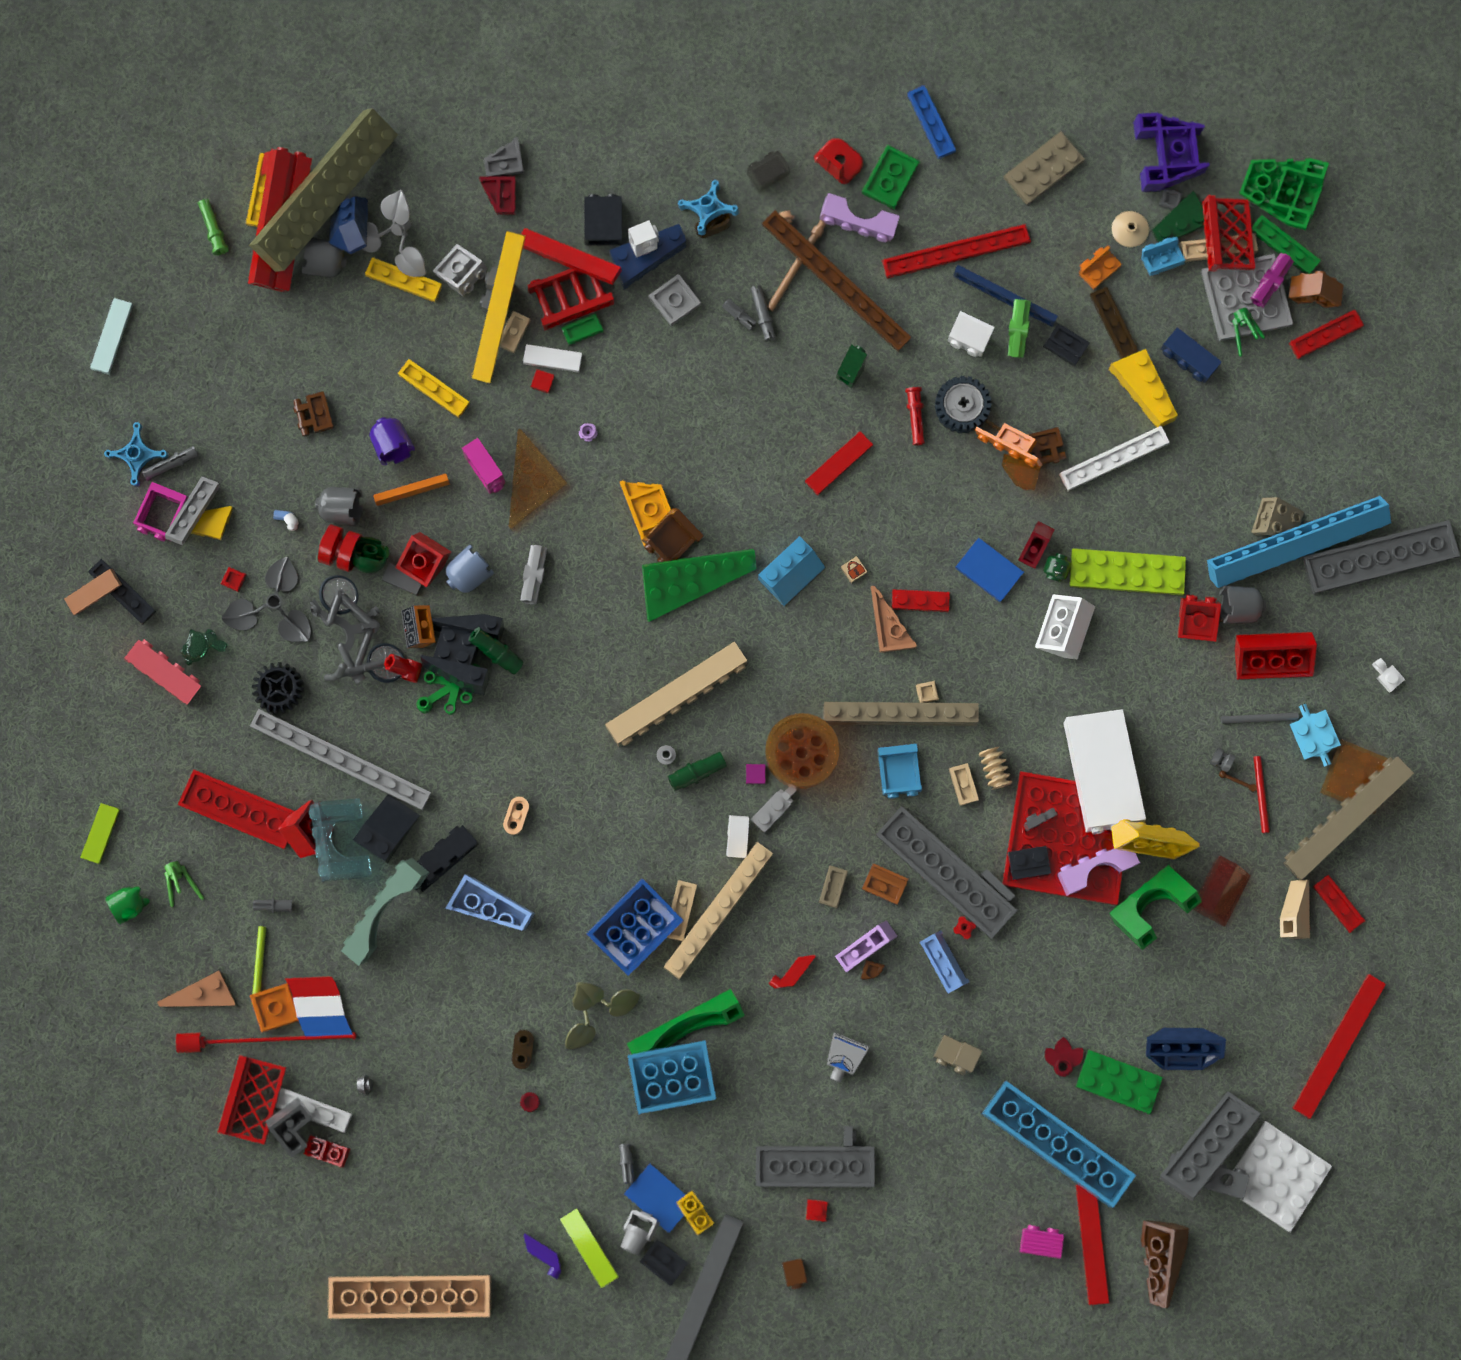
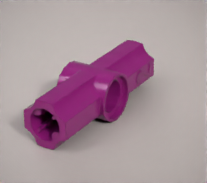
[1250,253,1294,308]

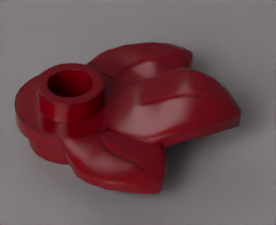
[1044,1037,1084,1077]

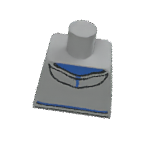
[827,1033,869,1083]

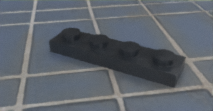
[88,559,156,625]

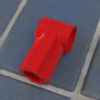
[384,654,423,683]

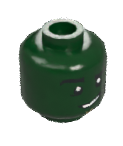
[1043,553,1071,582]

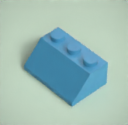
[758,536,825,606]

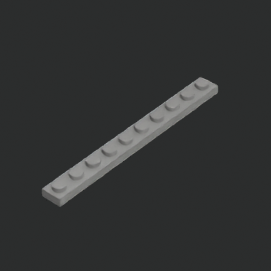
[250,709,432,810]

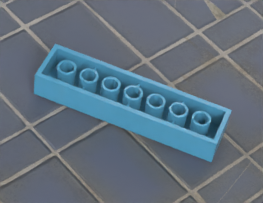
[981,1081,1136,1208]

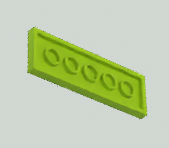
[1069,548,1186,595]

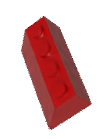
[1235,632,1317,679]

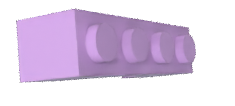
[819,193,899,242]
[1057,845,1140,896]

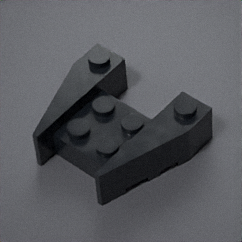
[421,614,505,696]

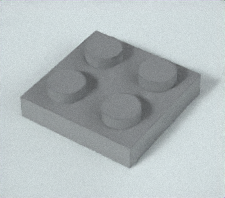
[648,274,701,326]

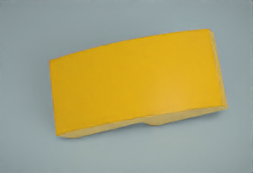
[676,1191,714,1235]

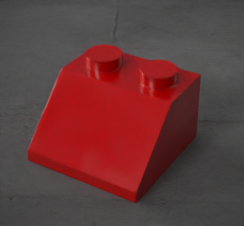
[395,532,451,587]
[278,800,334,858]

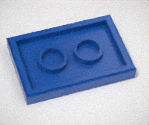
[955,538,1024,602]
[624,1164,685,1233]

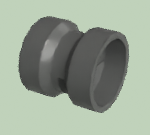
[1210,747,1236,773]

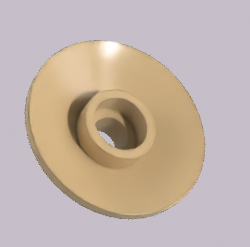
[1112,211,1149,247]

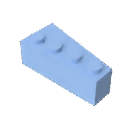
[446,874,535,931]

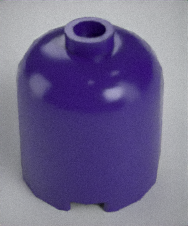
[369,417,415,466]

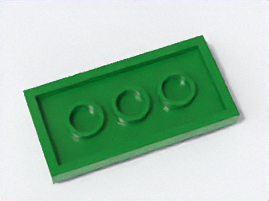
[1075,1050,1163,1114]

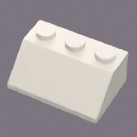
[1035,595,1095,659]

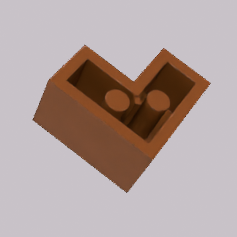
[1289,271,1344,308]

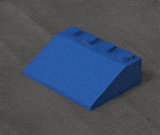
[586,879,684,976]

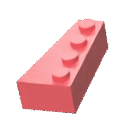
[124,639,201,705]

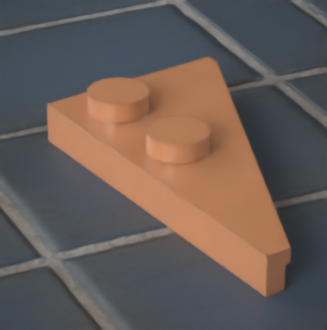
[871,586,917,653]
[157,971,236,1007]

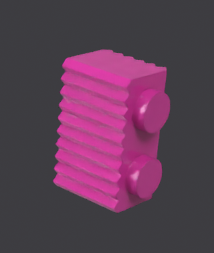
[1020,1225,1064,1259]

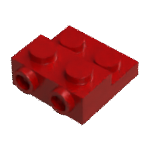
[1177,595,1221,642]

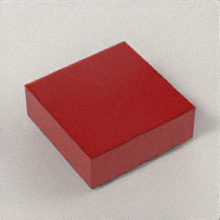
[531,369,555,394]
[221,567,247,592]

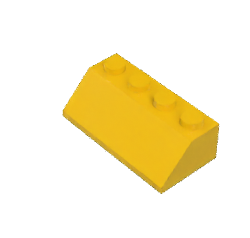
[1111,819,1200,859]

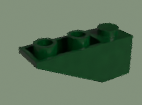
[836,344,867,388]

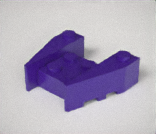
[1133,113,1210,192]

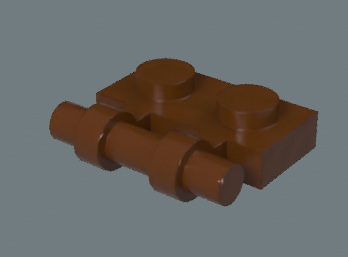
[293,391,334,437]
[1028,427,1066,468]

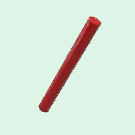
[1253,756,1270,833]

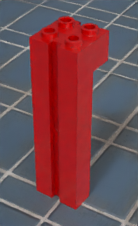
[248,147,312,292]

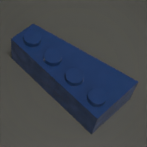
[610,224,686,290]

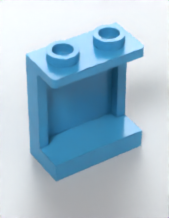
[877,744,922,799]

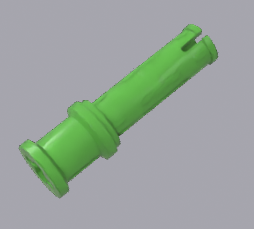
[198,199,229,256]

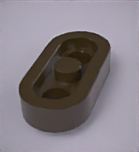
[695,213,731,238]
[512,1030,534,1069]

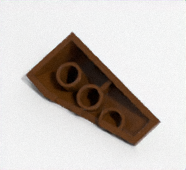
[1141,1220,1189,1308]

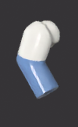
[274,510,299,531]

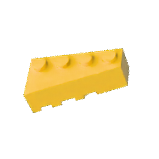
[1109,349,1178,428]

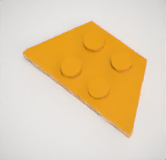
[620,481,671,550]

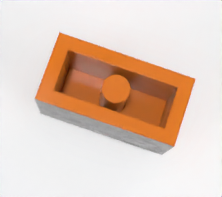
[401,605,435,648]

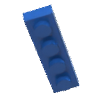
[907,85,956,159]

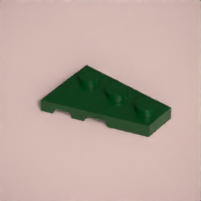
[1152,190,1204,243]

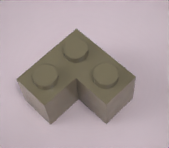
[933,1035,982,1076]

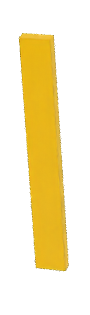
[472,231,526,383]

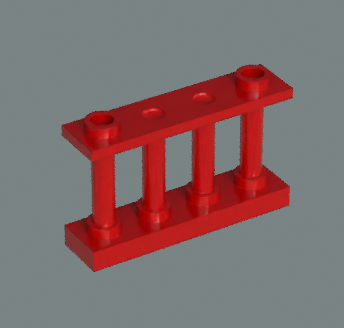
[527,268,614,331]

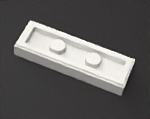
[523,344,582,373]

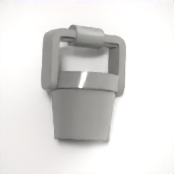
[621,1210,659,1256]

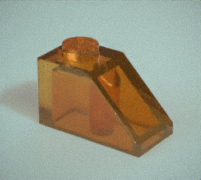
[1002,454,1040,490]

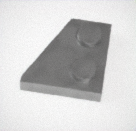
[484,137,524,177]

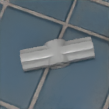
[520,545,547,604]

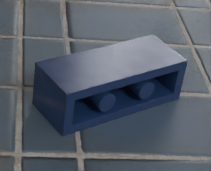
[1161,327,1221,383]

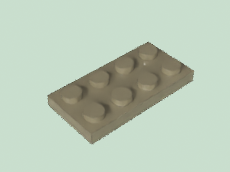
[1004,132,1085,205]

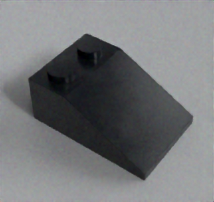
[353,794,420,864]

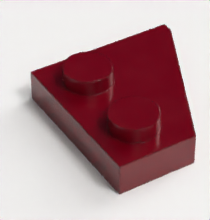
[479,176,516,215]

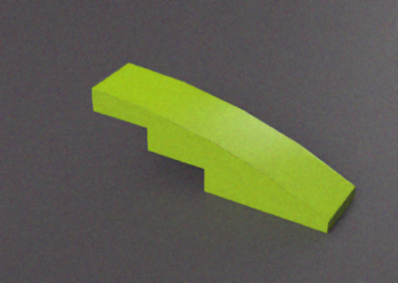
[560,1209,618,1288]

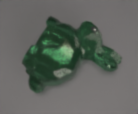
[181,629,228,666]

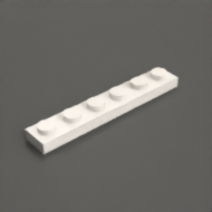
[1059,426,1170,491]

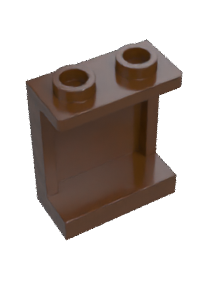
[642,508,704,562]

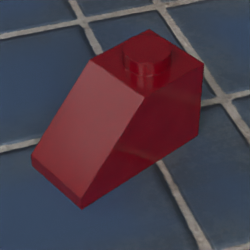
[1018,521,1055,569]

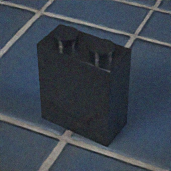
[584,194,622,245]

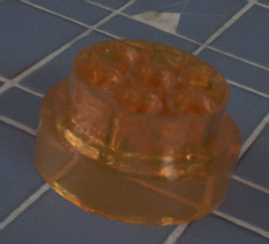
[765,713,839,789]

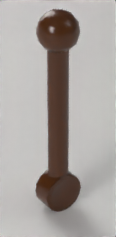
[1219,771,1257,792]

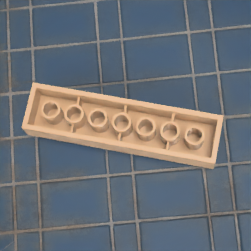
[328,1275,491,1318]

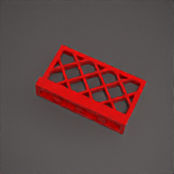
[1202,195,1255,272]
[218,1055,287,1145]

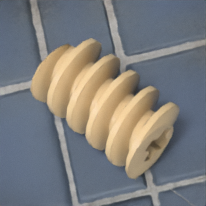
[979,747,1013,790]

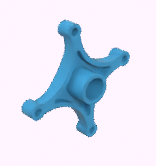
[678,180,739,235]
[104,422,169,486]

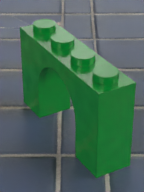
[1109,865,1202,950]

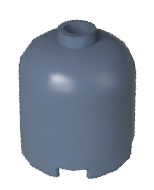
[446,544,495,593]

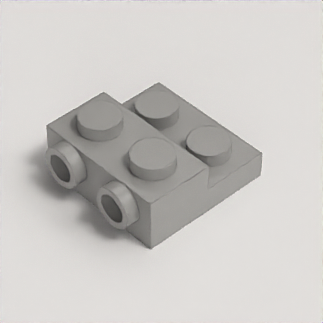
[433,244,487,296]

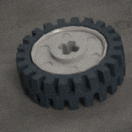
[935,376,991,433]

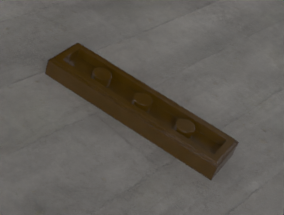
[1089,287,1139,359]

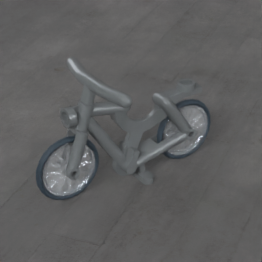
[310,575,405,684]

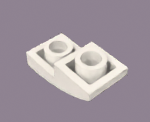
[726,815,749,858]

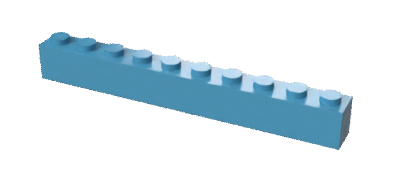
[1207,496,1391,588]

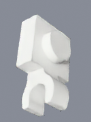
[1372,658,1405,693]

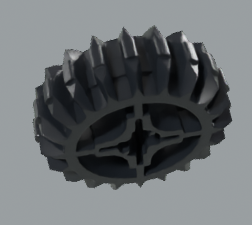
[252,662,304,714]

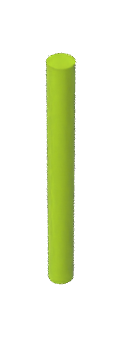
[253,926,266,994]

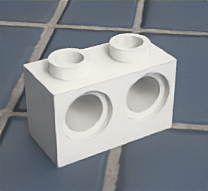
[628,220,659,258]

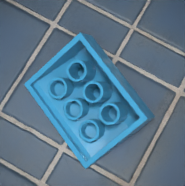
[628,1041,716,1114]

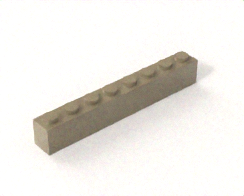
[823,702,979,726]
[1283,756,1414,880]

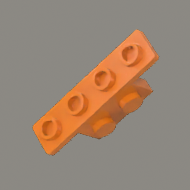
[975,423,1042,468]

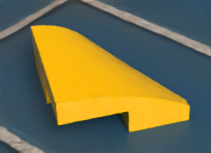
[191,506,233,540]

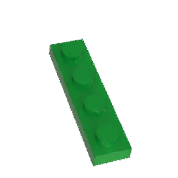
[1251,215,1321,274]

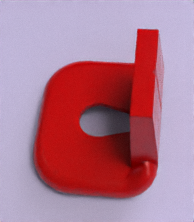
[814,138,863,184]

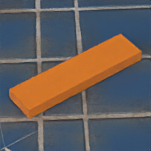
[373,474,450,506]

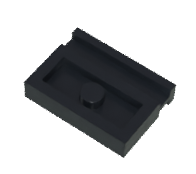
[1043,323,1090,367]
[1007,846,1051,881]
[640,1239,688,1287]

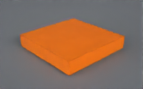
[250,983,299,1033]

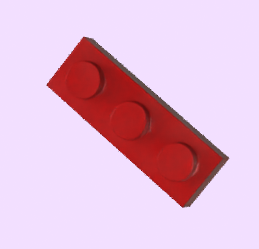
[892,589,950,612]

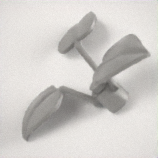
[362,190,427,277]

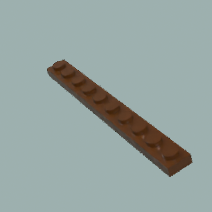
[762,210,911,352]

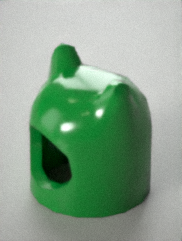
[105,886,150,925]

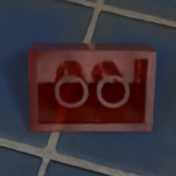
[1193,855,1251,927]

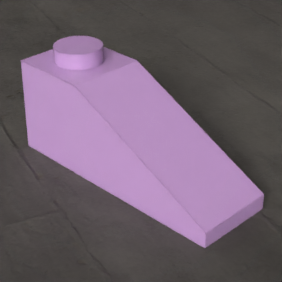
[835,920,897,972]

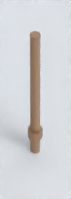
[767,220,826,312]

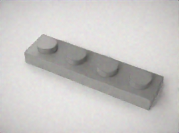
[165,477,220,545]

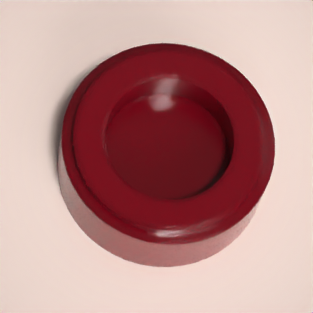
[520,1092,540,1112]

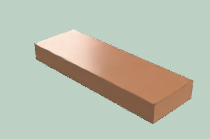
[64,569,122,615]

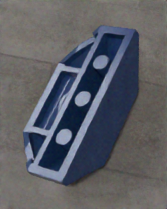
[329,196,368,254]
[1146,1028,1226,1070]

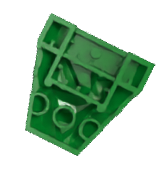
[1240,158,1329,230]

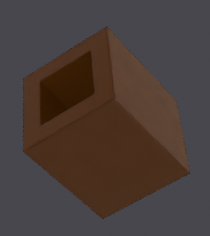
[782,1258,807,1289]

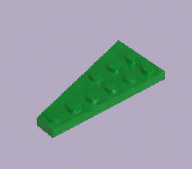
[642,549,756,622]

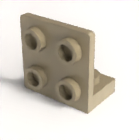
[1251,497,1304,536]

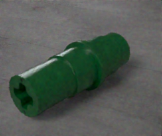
[469,627,523,675]
[667,751,727,791]

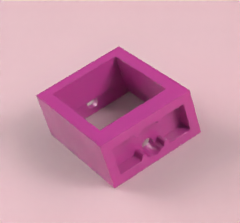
[462,438,505,494]
[133,482,188,542]

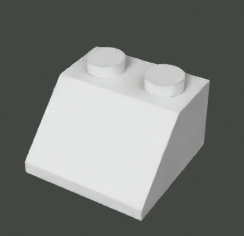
[948,311,994,357]

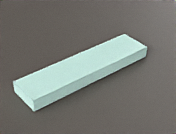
[90,298,133,374]

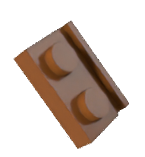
[861,863,908,905]

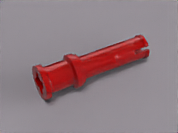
[905,387,925,446]

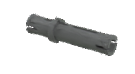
[750,285,776,342]
[142,446,199,481]

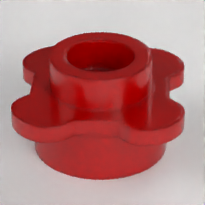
[953,916,976,939]

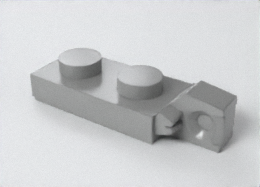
[751,785,797,833]

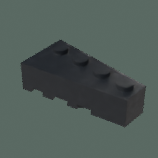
[415,825,479,895]

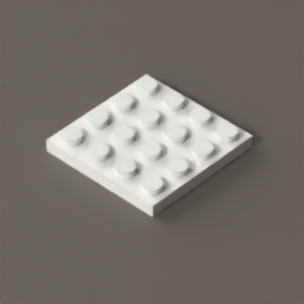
[1224,1121,1332,1232]

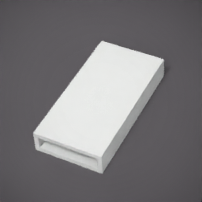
[1064,709,1146,834]

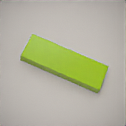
[80,803,120,864]

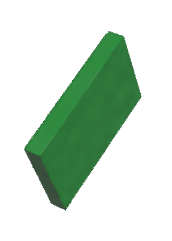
[862,145,920,210]

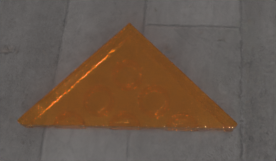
[509,429,567,529]

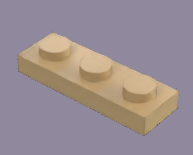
[667,880,697,942]

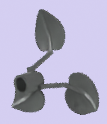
[222,557,311,642]

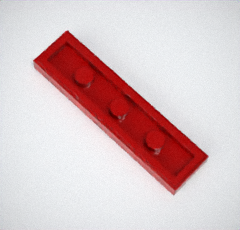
[1289,310,1364,359]
[805,431,873,496]

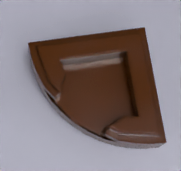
[860,960,885,980]

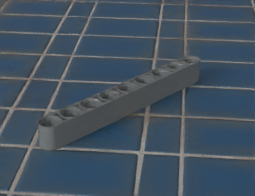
[665,1214,744,1360]

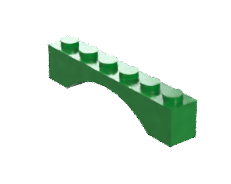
[627,989,745,1054]

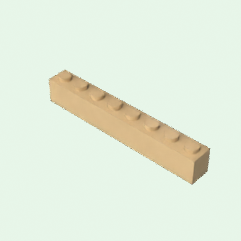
[605,642,747,746]
[664,842,773,980]

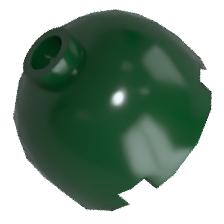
[351,537,389,573]

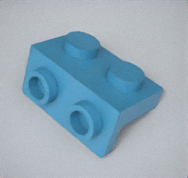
[1141,237,1185,276]

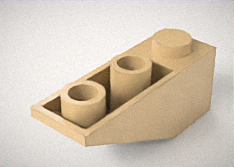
[1280,880,1310,939]

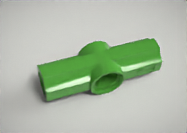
[1007,299,1031,357]

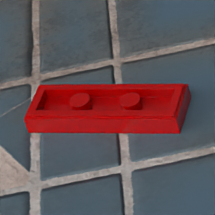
[1313,875,1365,933]

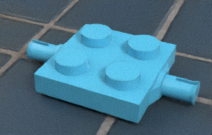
[1290,704,1341,767]

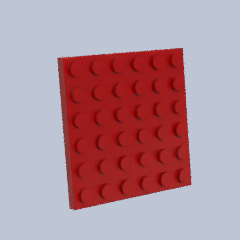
[1002,771,1122,906]

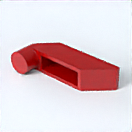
[769,955,816,989]

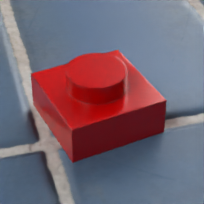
[806,1200,827,1222]

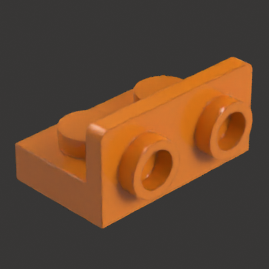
[1079,245,1122,290]

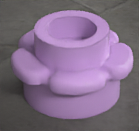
[579,423,598,442]

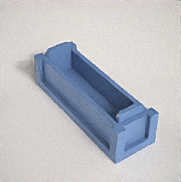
[920,930,970,993]

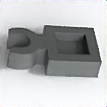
[1023,808,1057,831]

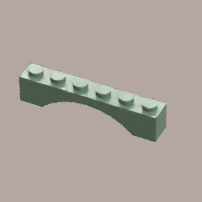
[341,858,429,966]

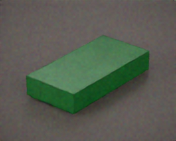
[561,313,603,345]

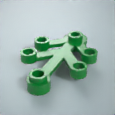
[416,664,480,715]

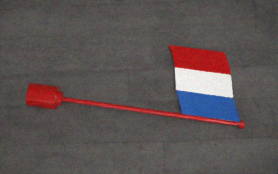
[176,976,357,1053]

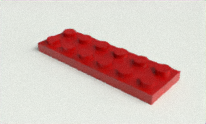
[178,769,295,850]

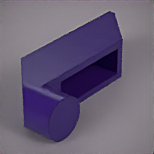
[524,1233,561,1279]

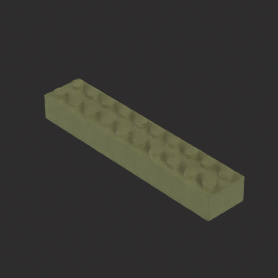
[249,108,398,272]

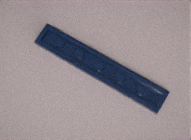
[953,265,1058,327]

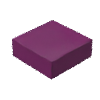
[746,764,765,784]

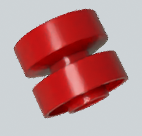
[318,524,363,573]

